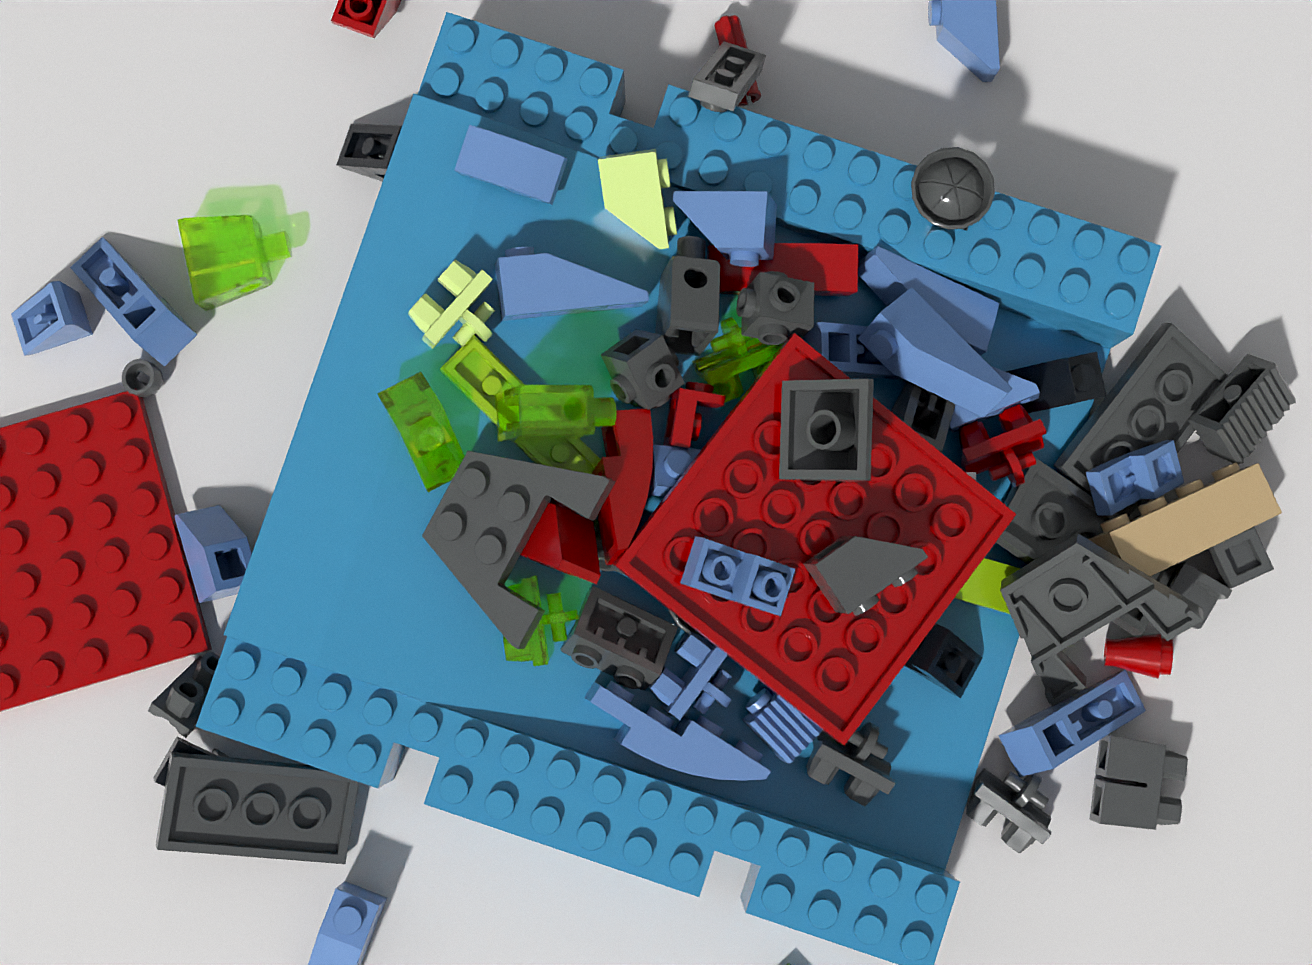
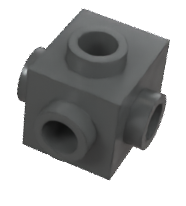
[736,271,814,345]
[601,329,685,410]

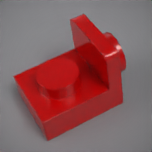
[663,382,726,448]

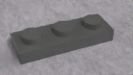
[688,41,766,112]

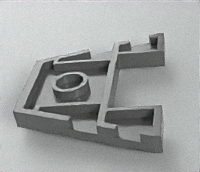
[422,451,616,649]
[1000,533,1203,707]

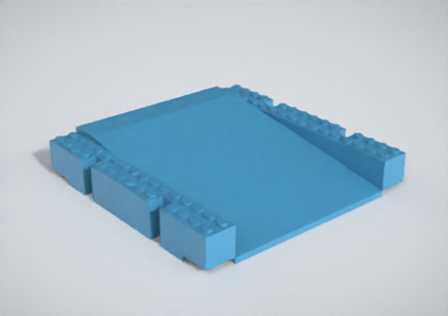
[196,12,1161,965]

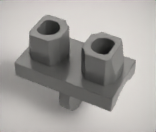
[148,651,220,738]
[806,722,896,806]
[966,768,1051,853]

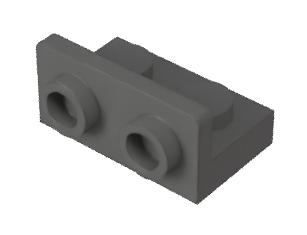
[561,586,678,690]

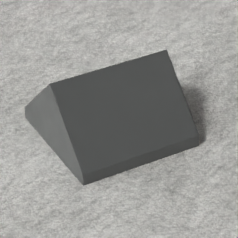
[779,379,874,482]

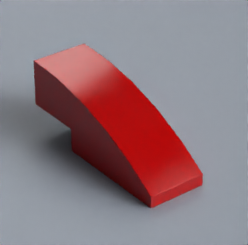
[707,243,858,297]
[591,409,653,565]

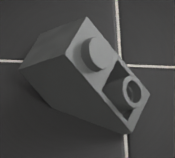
[803,536,928,616]

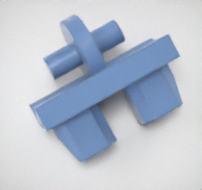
[648,631,732,720]

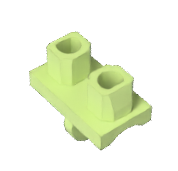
[408,260,495,349]

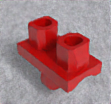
[959,404,1046,487]

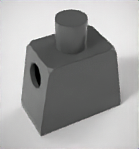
[655,236,720,356]

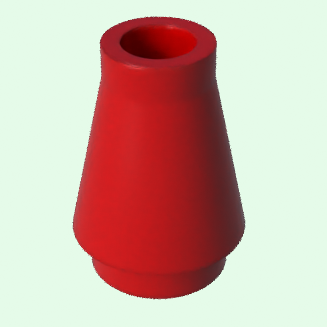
[1104,633,1173,679]

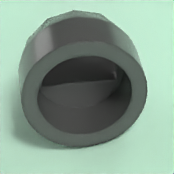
[122,359,164,397]

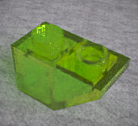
[377,371,465,492]

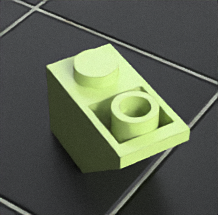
[598,149,677,249]

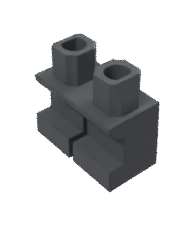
[1089,735,1188,830]

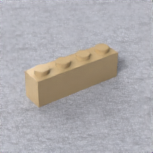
[1088,462,1282,576]

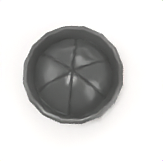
[911,147,995,229]

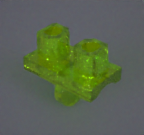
[692,317,784,402]
[503,575,578,666]

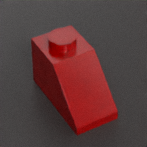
[520,498,601,584]

